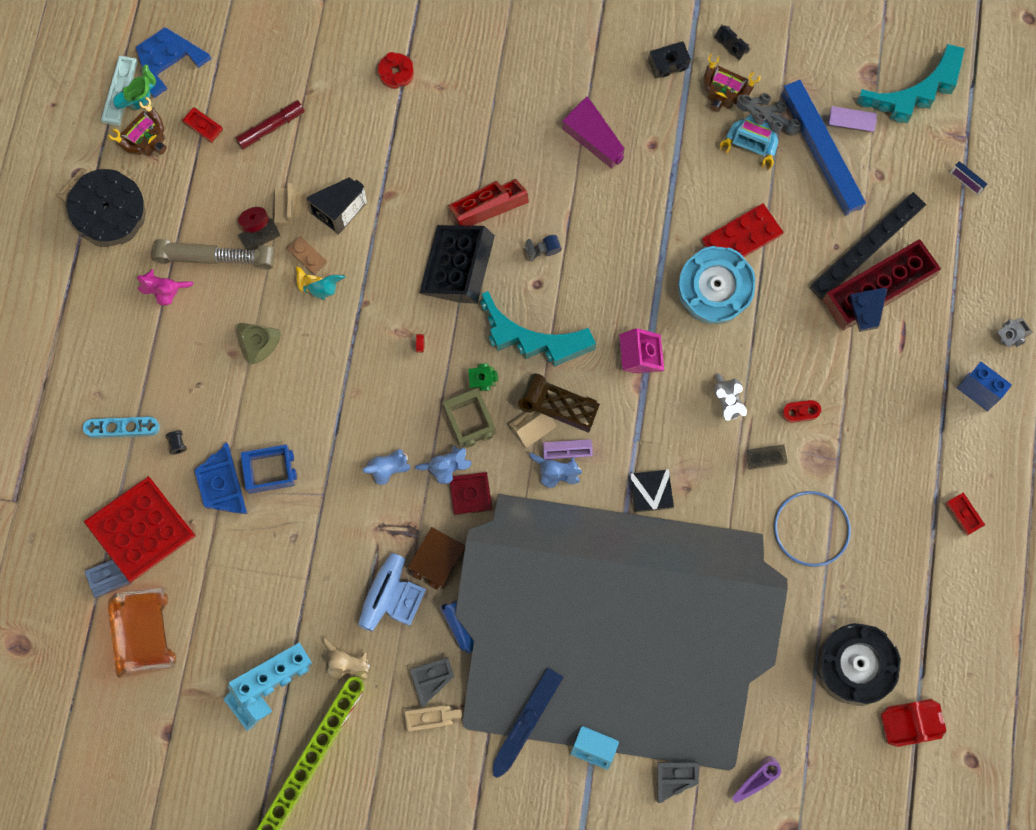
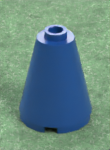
[440,600,474,653]

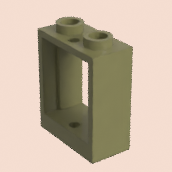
[443,388,496,448]

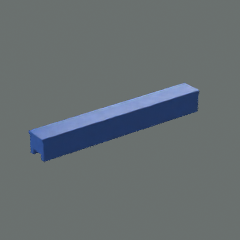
[782,79,866,216]

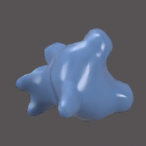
[415,446,472,484]
[362,449,411,485]
[529,453,582,488]

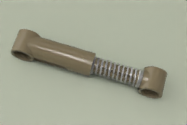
[152,239,275,270]

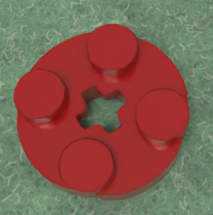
[378,52,414,89]

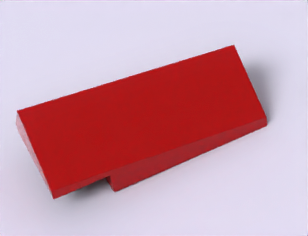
[448,178,529,226]

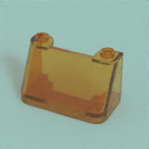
[108,588,176,678]

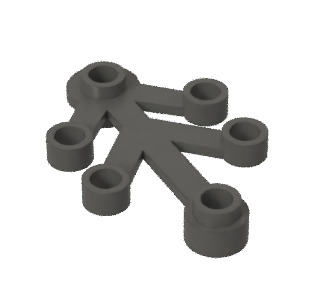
[736,93,801,135]

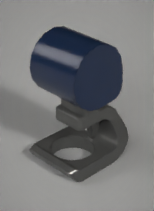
[524,235,562,261]

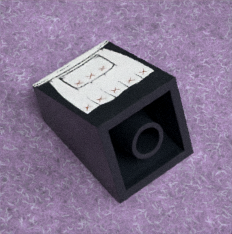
[306,177,367,235]

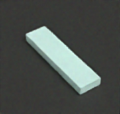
[101,56,138,126]

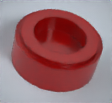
[416,334,425,353]

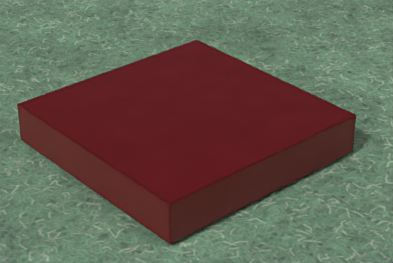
[450,472,493,516]

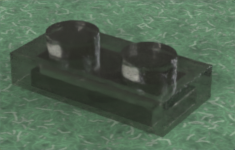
[238,218,281,251]
[745,444,788,470]

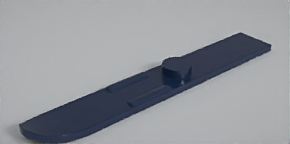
[493,668,564,778]

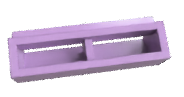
[828,106,877,132]
[543,439,592,459]

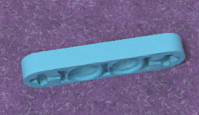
[83,417,160,438]

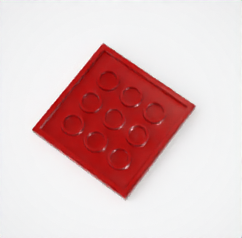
[83,476,196,583]

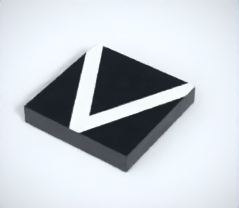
[630,469,674,513]

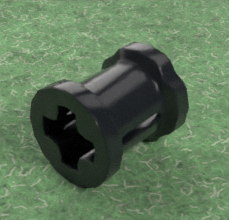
[165,430,187,455]

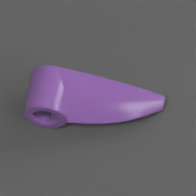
[732,756,781,803]

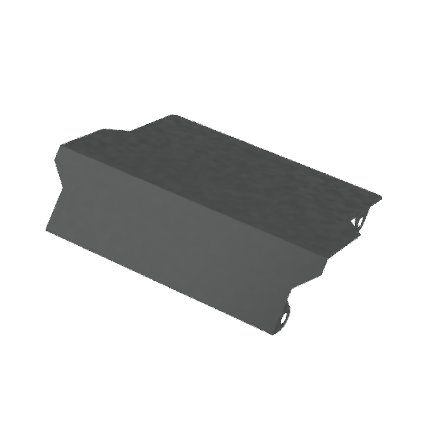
[455,494,788,770]

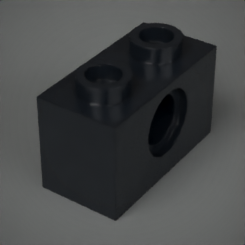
[648,41,691,78]

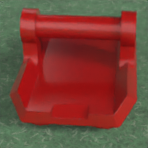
[881,699,947,747]

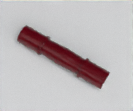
[235,100,305,150]

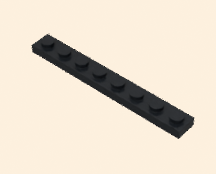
[810,192,927,300]

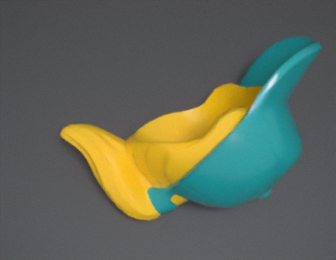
[296,267,346,300]

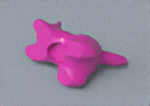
[137,269,194,306]

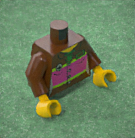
[703,54,761,112]
[107,97,167,156]

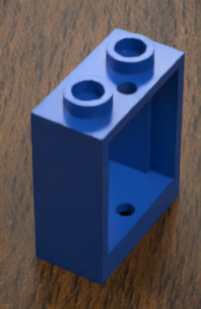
[241,444,297,494]

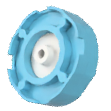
[678,246,756,324]

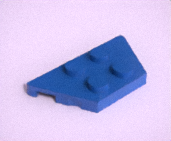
[195,442,248,514]

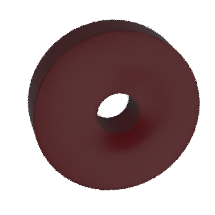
[238,207,269,233]

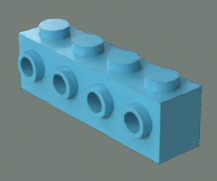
[227,642,312,708]

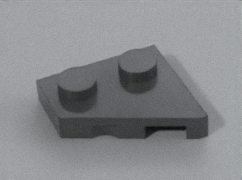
[410,657,454,707]
[657,762,699,803]

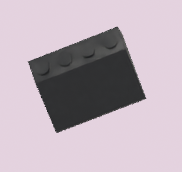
[419,225,495,304]

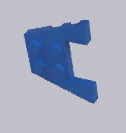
[136,27,211,98]

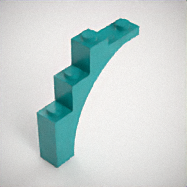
[857,44,965,123]
[480,291,596,367]

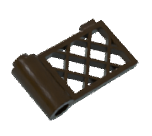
[518,373,600,433]

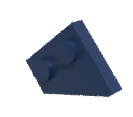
[849,288,887,332]

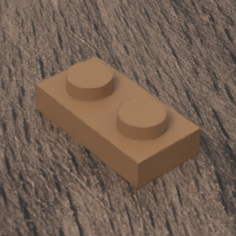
[287,236,327,275]

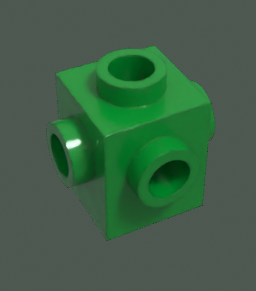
[468,363,498,391]

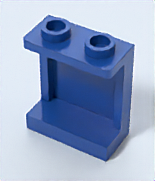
[957,362,1012,412]

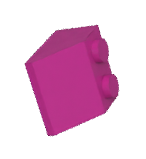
[619,328,664,373]

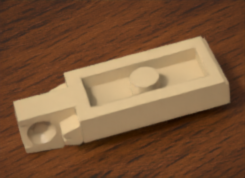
[405,706,462,732]

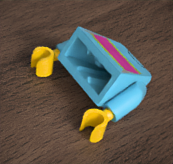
[720,115,778,169]

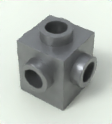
[998,317,1033,347]

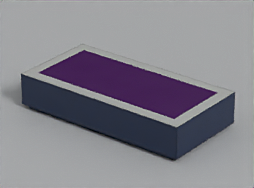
[950,161,988,196]

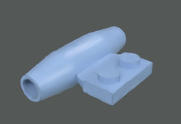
[358,553,426,632]

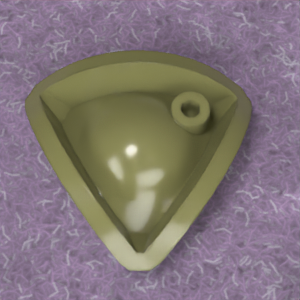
[237,323,281,364]

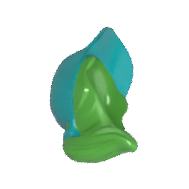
[113,64,156,110]

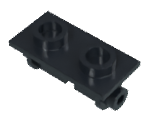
[714,24,751,61]

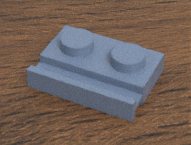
[84,560,133,599]

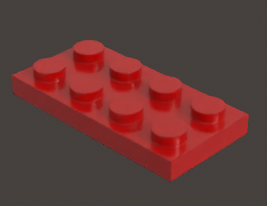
[701,203,784,257]

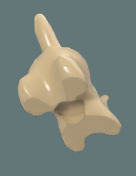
[323,638,370,680]

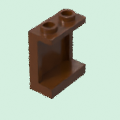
[408,527,466,590]

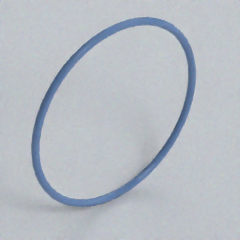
[774,491,851,567]

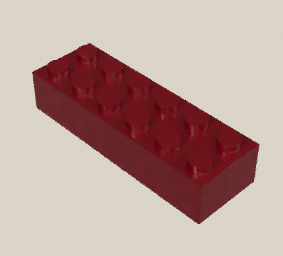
[822,239,941,331]

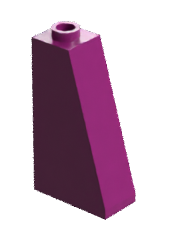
[562,96,625,169]

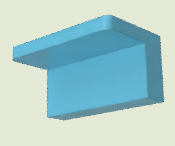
[223,692,272,731]
[570,726,619,770]

